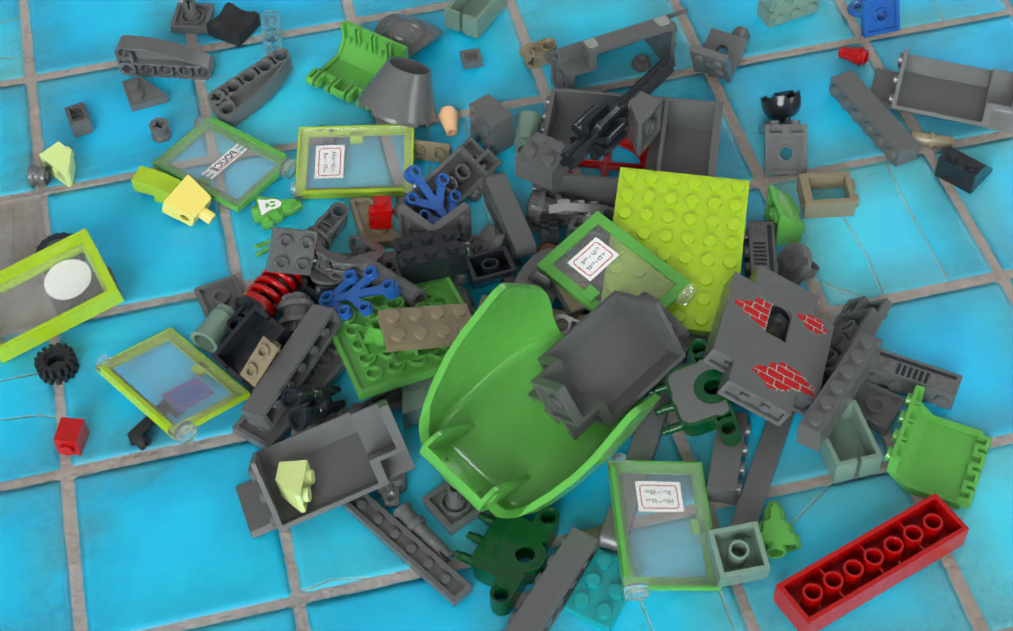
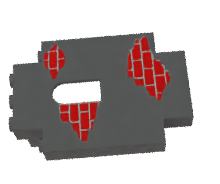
[702,264,834,426]

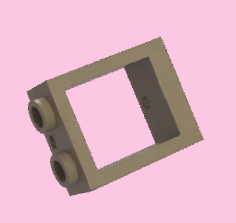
[796,171,859,219]

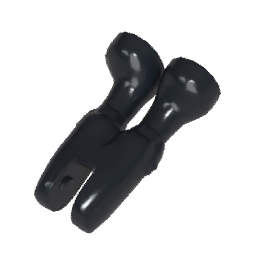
[280,386,346,431]

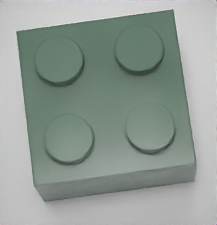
[705,521,771,588]

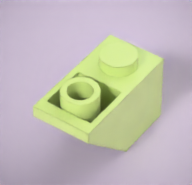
[275,460,315,513]

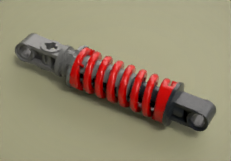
[226,202,349,338]

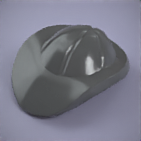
[375,14,443,58]

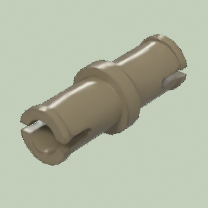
[910,130,953,148]

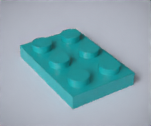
[564,549,644,631]

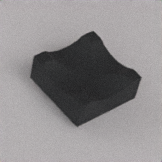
[206,2,261,47]

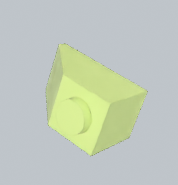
[39,141,76,188]

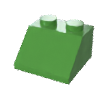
[764,185,805,245]

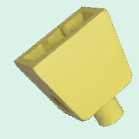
[162,175,216,226]

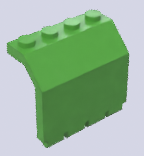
[885,385,992,510]

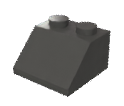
[628,91,663,156]

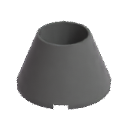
[358,57,436,128]

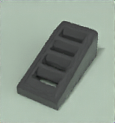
[64,102,94,138]

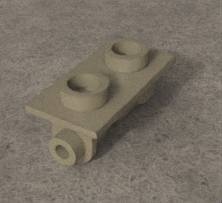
[410,139,453,163]
[240,336,281,387]

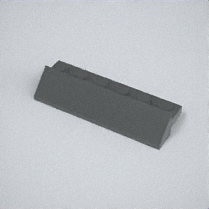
[392,136,502,219]
[820,296,892,391]

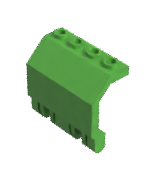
[305,20,409,112]

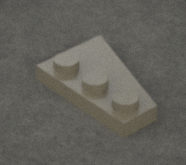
[349,197,403,249]

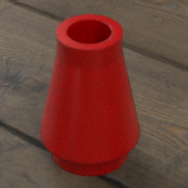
[838,47,869,66]

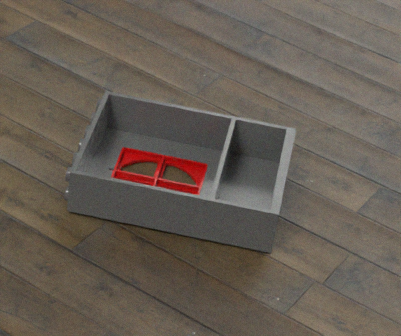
[532,87,723,208]

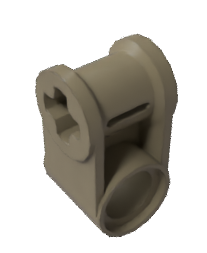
[519,38,557,69]

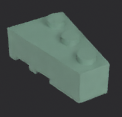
[402,376,435,431]

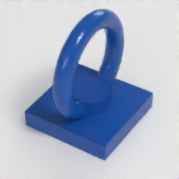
[847,0,900,38]

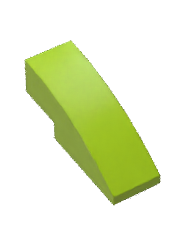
[131,165,181,203]

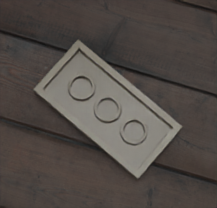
[377,303,471,352]

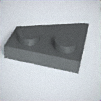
[122,77,169,112]

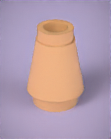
[438,106,458,137]

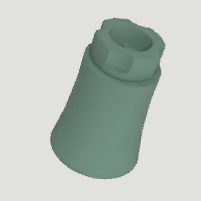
[514,110,544,154]
[190,303,235,354]

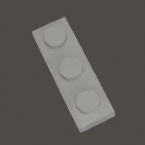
[549,199,608,216]

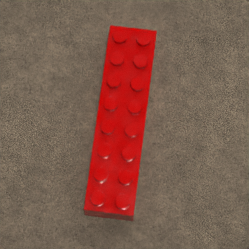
[773,493,969,631]

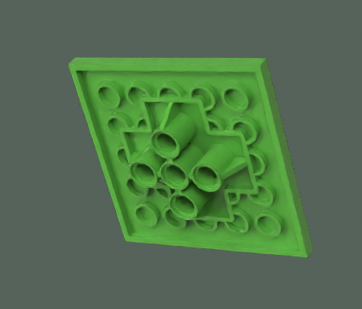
[332,277,472,400]

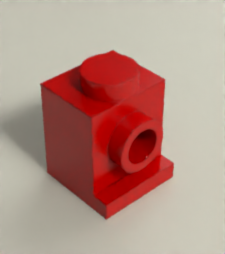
[368,196,393,229]

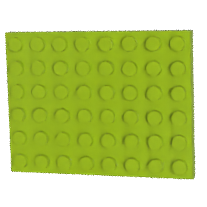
[601,167,750,336]

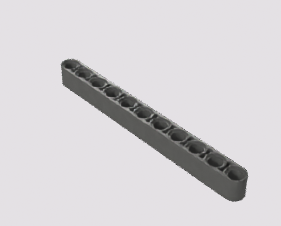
[599,345,689,552]

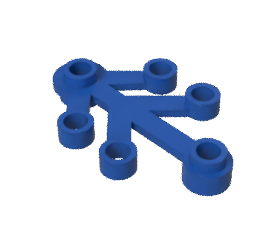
[403,165,462,224]
[318,265,401,320]

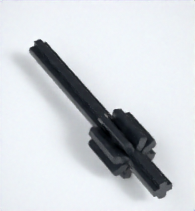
[559,57,675,170]

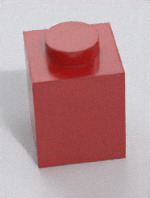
[53,417,89,456]

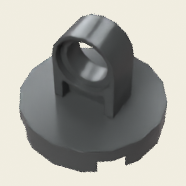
[777,242,820,285]

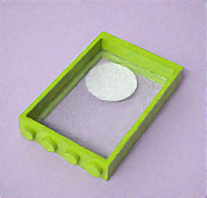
[0,228,124,364]

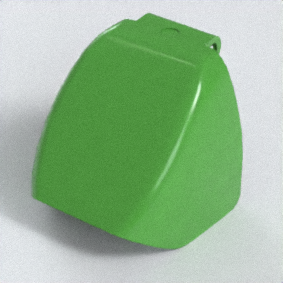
[419,283,661,518]

